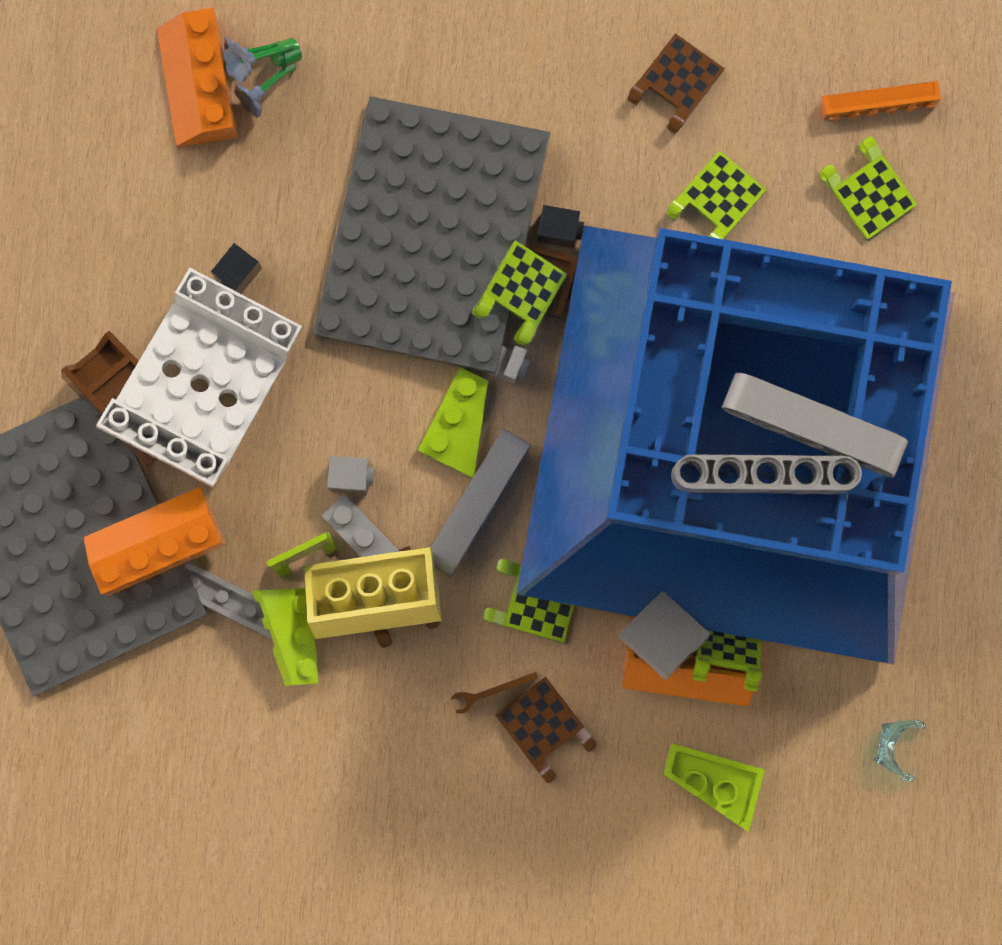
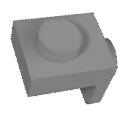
[487,345,530,385]

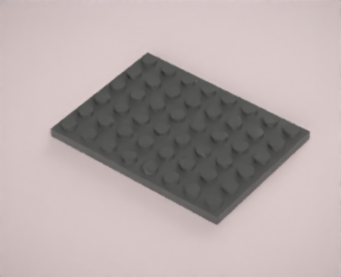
[313,96,551,374]
[0,397,209,696]

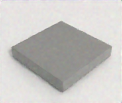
[618,591,710,680]

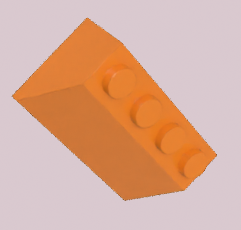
[157,8,238,148]
[84,486,227,596]
[622,617,753,706]

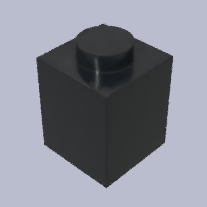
[537,205,585,249]
[211,243,262,294]

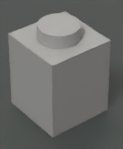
[327,456,375,493]

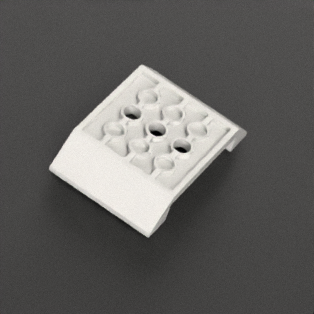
[96,268,302,487]

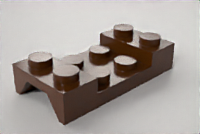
[61,331,158,468]

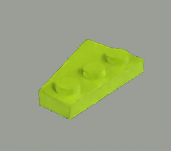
[418,367,488,479]
[252,588,318,686]
[663,743,765,832]

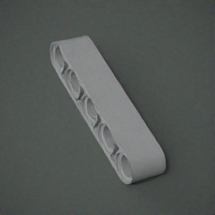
[722,373,908,477]
[431,429,531,577]
[671,455,862,494]

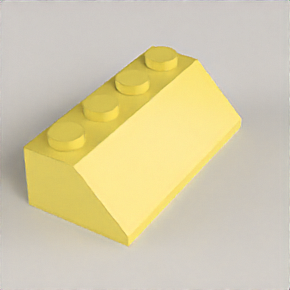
[304,547,442,639]

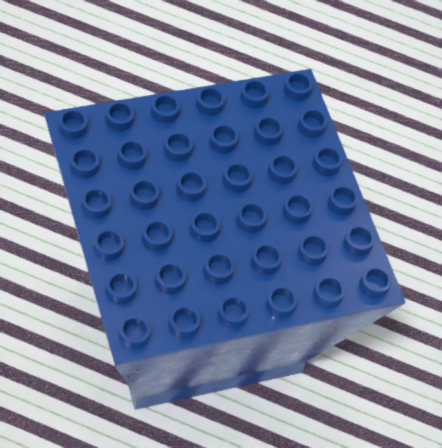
[516,225,955,665]

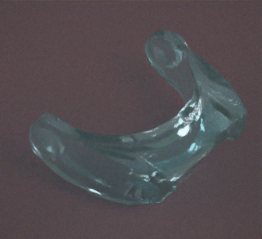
[874,719,926,782]

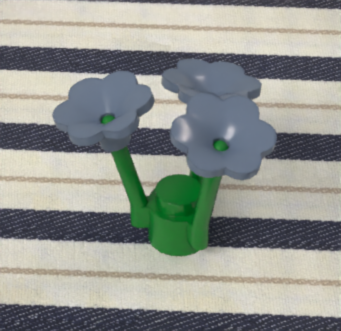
[223,37,302,118]

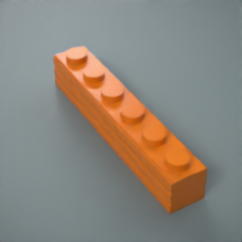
[820,81,941,122]

